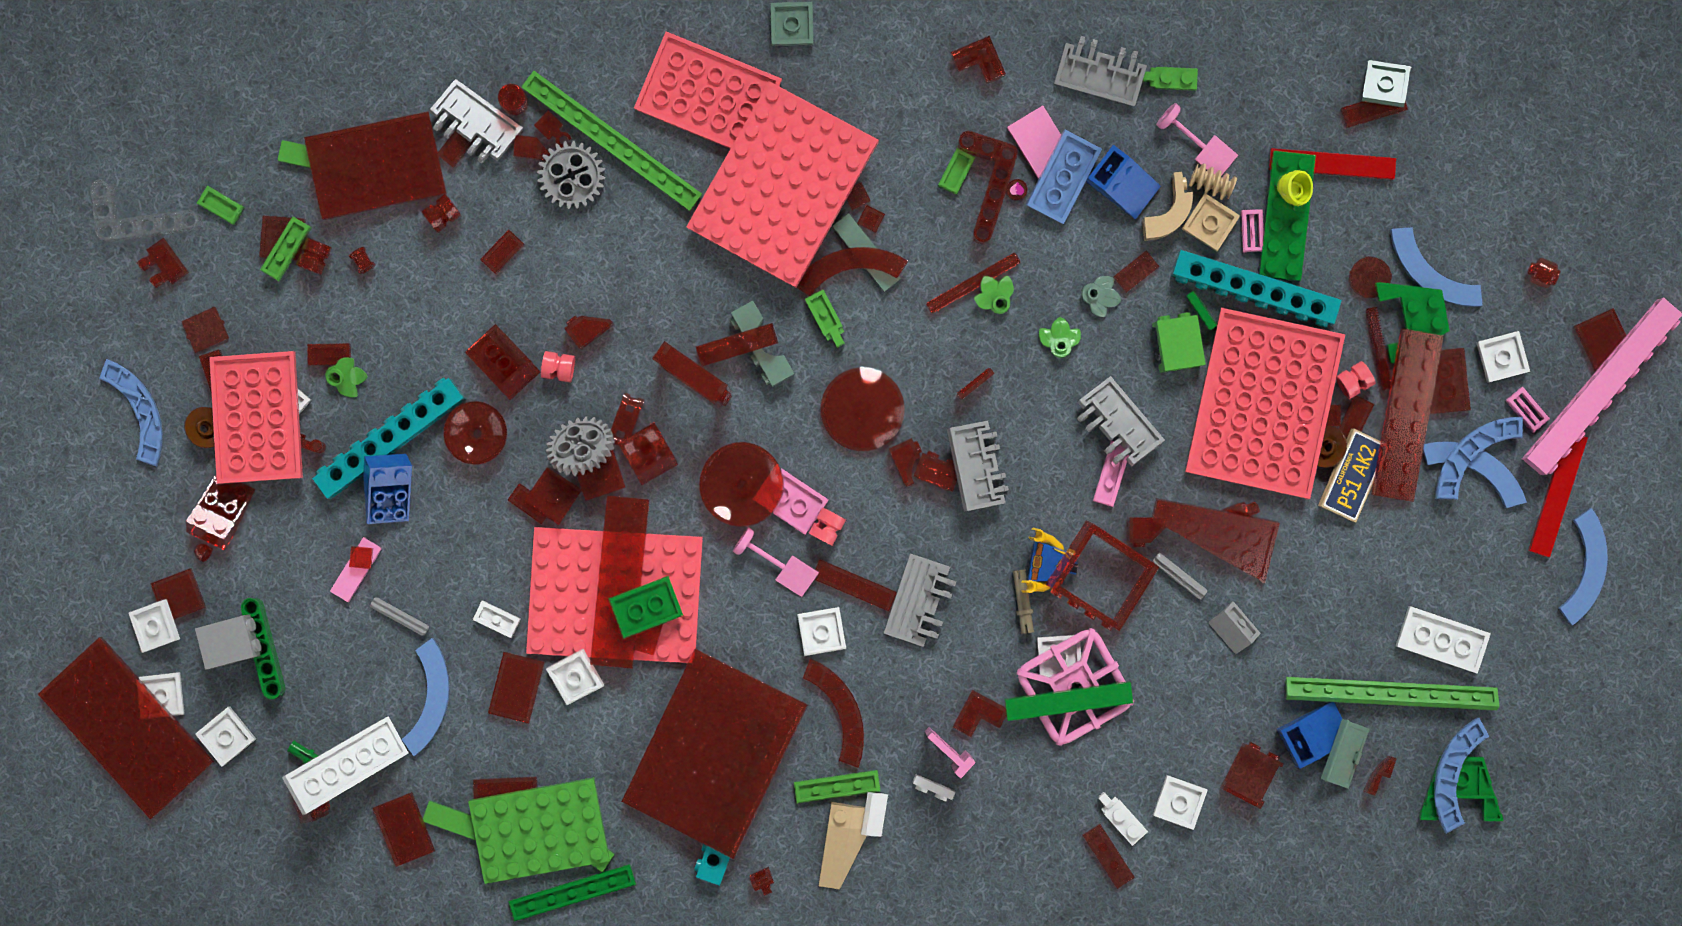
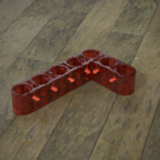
[958,131,1018,245]

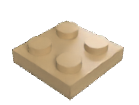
[1182,193,1240,252]

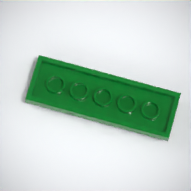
[1259,151,1316,281]

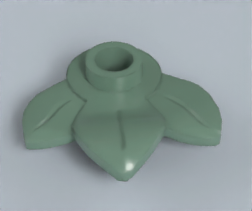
[1081,276,1121,317]

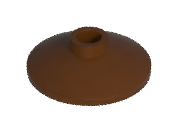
[184,407,215,448]
[1317,426,1347,468]

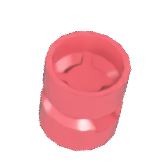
[541,351,575,383]
[1336,361,1376,399]
[809,507,846,546]

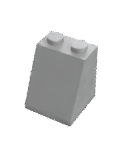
[195,615,261,670]

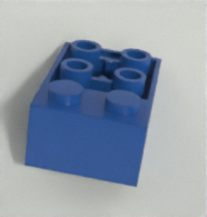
[1086,145,1161,219]
[363,454,412,524]
[1277,702,1342,769]

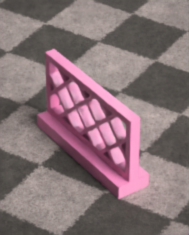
[925,727,976,778]

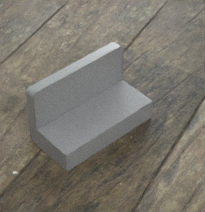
[1209,602,1261,654]

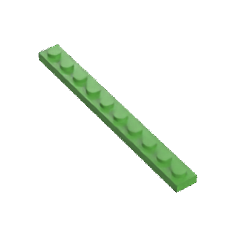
[522,71,702,211]
[1285,677,1499,710]

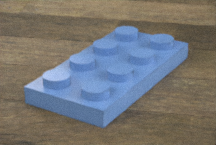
[1026,130,1102,224]

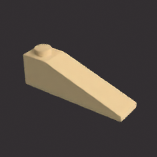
[819,802,867,889]

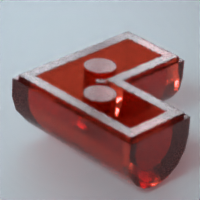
[951,36,1006,84]

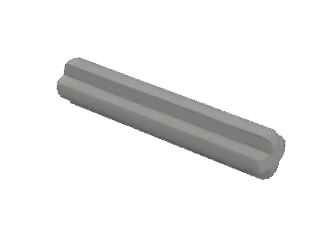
[1152,553,1207,600]
[370,598,429,635]

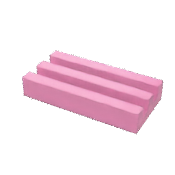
[1241,210,1264,253]
[1505,387,1550,433]

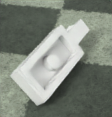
[1098,792,1148,846]

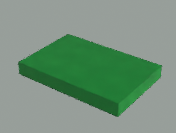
[608,576,683,638]

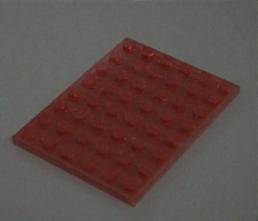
[621,649,809,859]

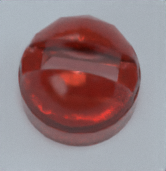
[194,543,213,562]

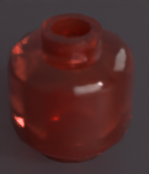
[1527,258,1561,288]

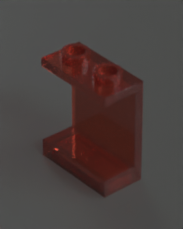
[1220,742,1284,809]

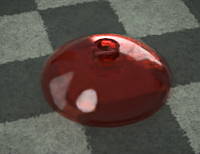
[444,401,507,465]

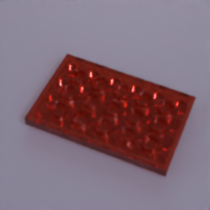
[304,112,447,220]

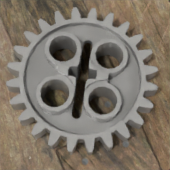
[537,141,605,210]
[546,417,615,476]

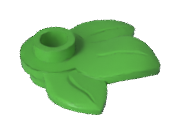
[974,275,1014,314]
[1039,317,1081,358]
[325,357,368,397]

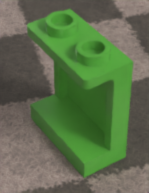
[1152,312,1206,373]

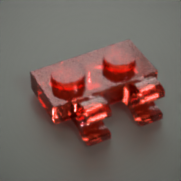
[137,238,189,288]

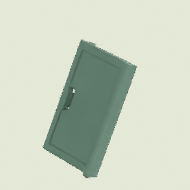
[1321,719,1370,789]

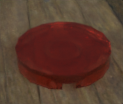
[1349,256,1392,299]

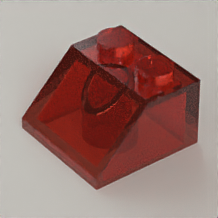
[618,423,678,486]

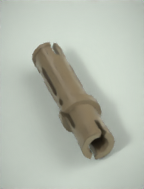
[1012,569,1034,634]

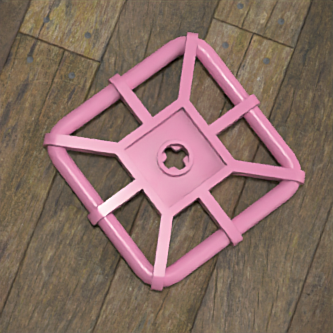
[1017,628,1134,746]

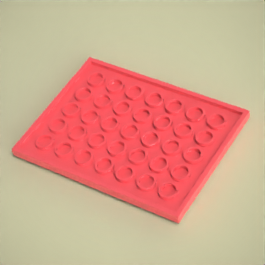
[686,81,879,288]
[1185,308,1345,499]
[526,527,703,663]

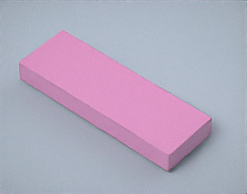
[1093,441,1129,507]
[330,537,382,602]

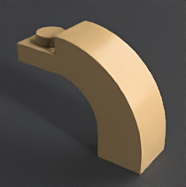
[1142,172,1193,241]

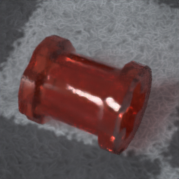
[349,247,376,274]

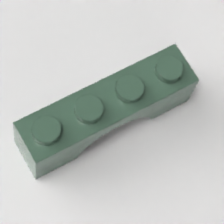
[730,301,795,387]

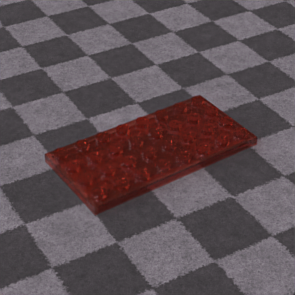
[38,637,214,820]

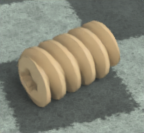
[1189,163,1237,200]

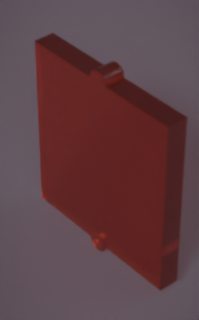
[181,307,229,353]

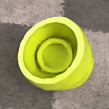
[1277,170,1313,206]

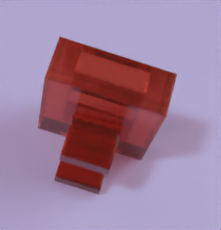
[749,867,774,896]

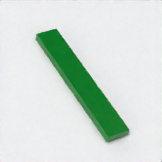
[1004,681,1133,721]
[508,864,636,922]

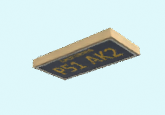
[1318,428,1389,523]

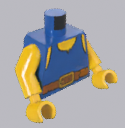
[1021,528,1078,593]

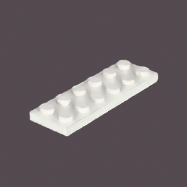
[282,717,408,815]

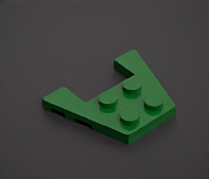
[1375,282,1450,363]
[1419,756,1503,821]

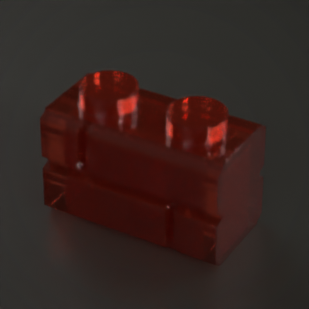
[913,451,957,492]

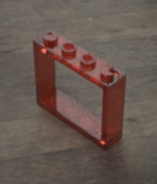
[652,341,732,408]
[1046,521,1159,631]

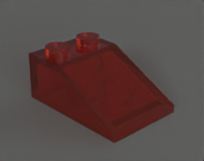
[465,324,541,400]

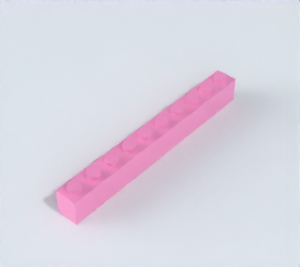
[1522,298,1682,475]

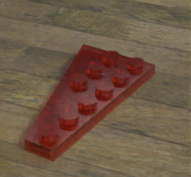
[1151,498,1280,584]

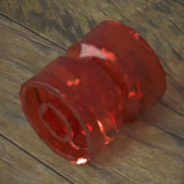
[498,84,528,116]
[422,194,462,233]
[296,238,332,275]

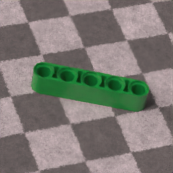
[241,598,286,699]

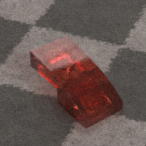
[1363,755,1397,796]

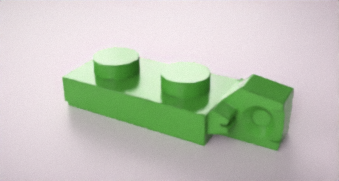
[1142,67,1198,91]
[805,290,844,348]

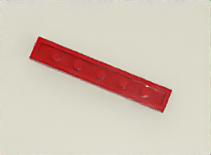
[1268,148,1396,180]
[1528,436,1588,557]

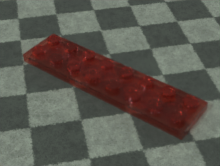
[1371,329,1444,502]
[590,496,650,669]

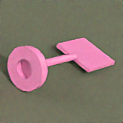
[1156,103,1238,176]
[733,527,819,597]

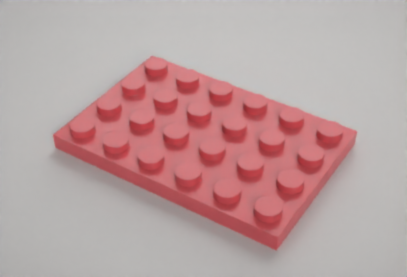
[634,31,782,149]
[210,351,303,484]

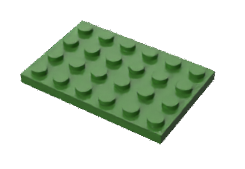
[468,777,610,884]

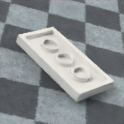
[1396,606,1491,674]

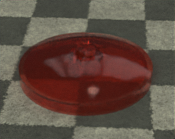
[821,367,905,452]
[699,442,784,527]

